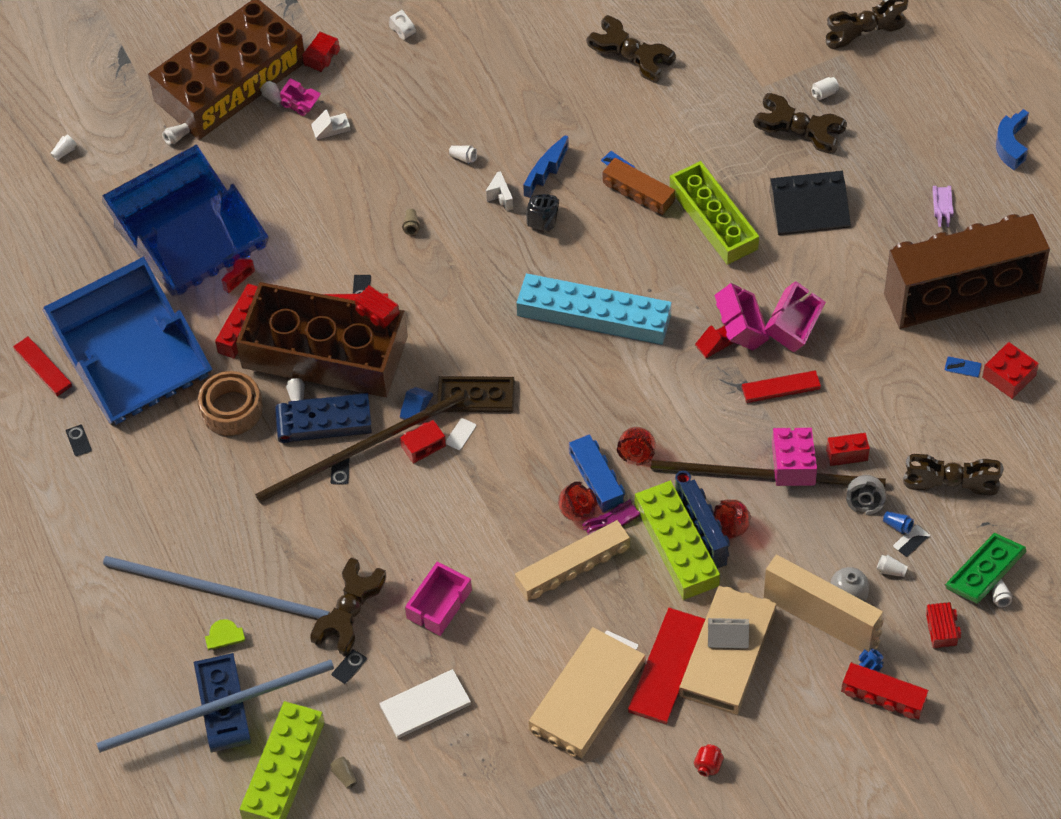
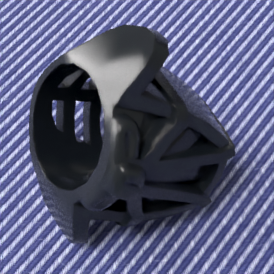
[526,193,560,232]

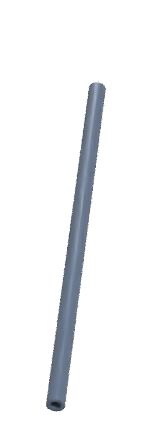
[103,556,330,619]
[96,660,334,753]

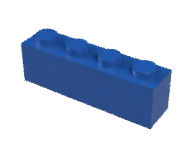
[569,434,625,513]

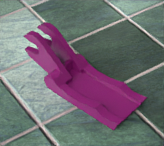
[582,499,640,535]

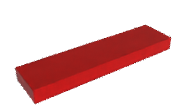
[13,336,72,396]
[741,370,821,403]

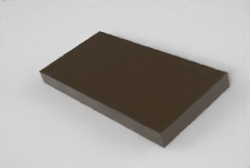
[437,376,515,412]

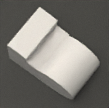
[389,10,416,40]

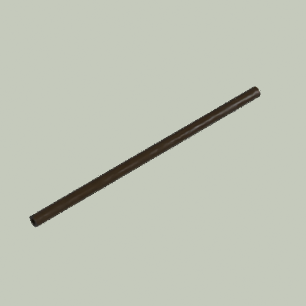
[255,392,465,503]
[651,460,886,488]

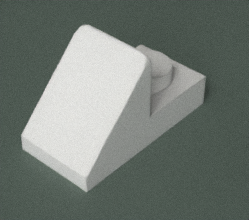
[311,110,351,140]
[486,171,513,211]

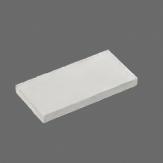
[379,669,471,739]

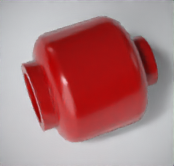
[694,744,724,777]

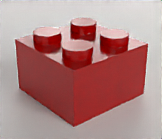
[982,342,1039,399]

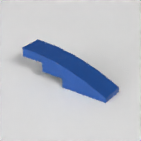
[523,135,569,198]

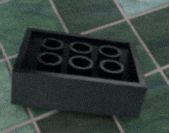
[769,170,851,235]

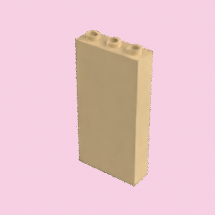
[763,554,884,652]
[679,586,776,715]
[529,627,645,759]

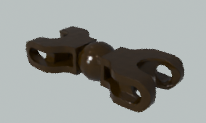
[826,0,908,49]
[586,15,676,83]
[753,93,847,154]
[903,454,1004,495]
[310,558,387,656]

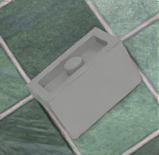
[708,618,749,648]

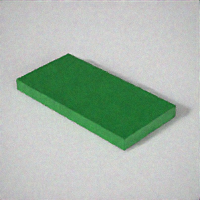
[945,533,1027,604]

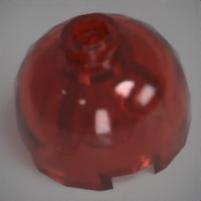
[617,427,656,465]
[558,481,598,522]
[714,499,751,539]

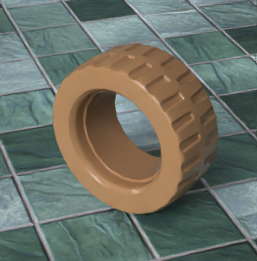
[198,371,263,436]

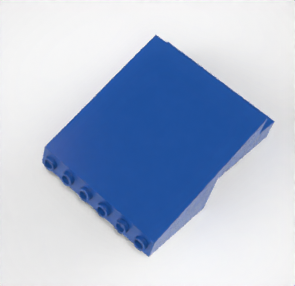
[42,257,213,425]

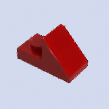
[221,259,255,294]
[695,325,735,359]

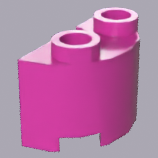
[280,78,321,116]

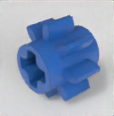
[858,649,884,672]

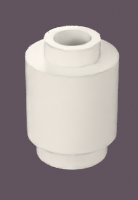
[811,77,839,100]

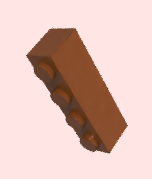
[602,158,675,215]

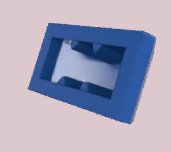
[400,387,433,420]

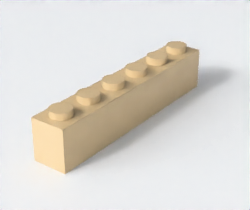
[515,520,630,601]

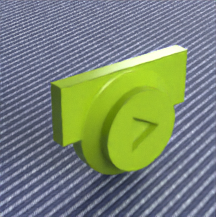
[205,619,245,651]

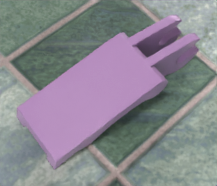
[932,186,953,227]

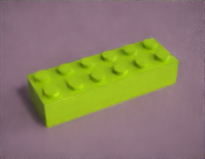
[669,161,759,265]
[635,480,720,600]
[239,701,325,819]

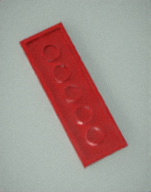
[628,607,706,725]

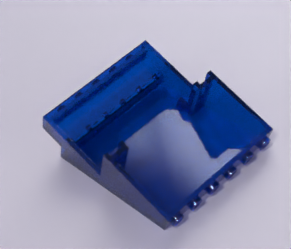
[102,144,269,296]

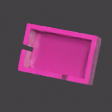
[764,281,826,352]
[714,283,770,351]
[772,428,817,486]
[405,561,472,636]

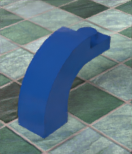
[996,109,1029,170]

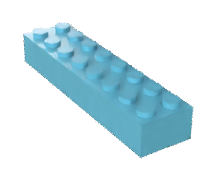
[516,273,672,345]

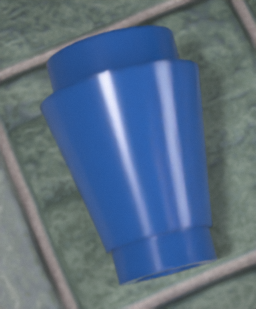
[883,511,914,534]

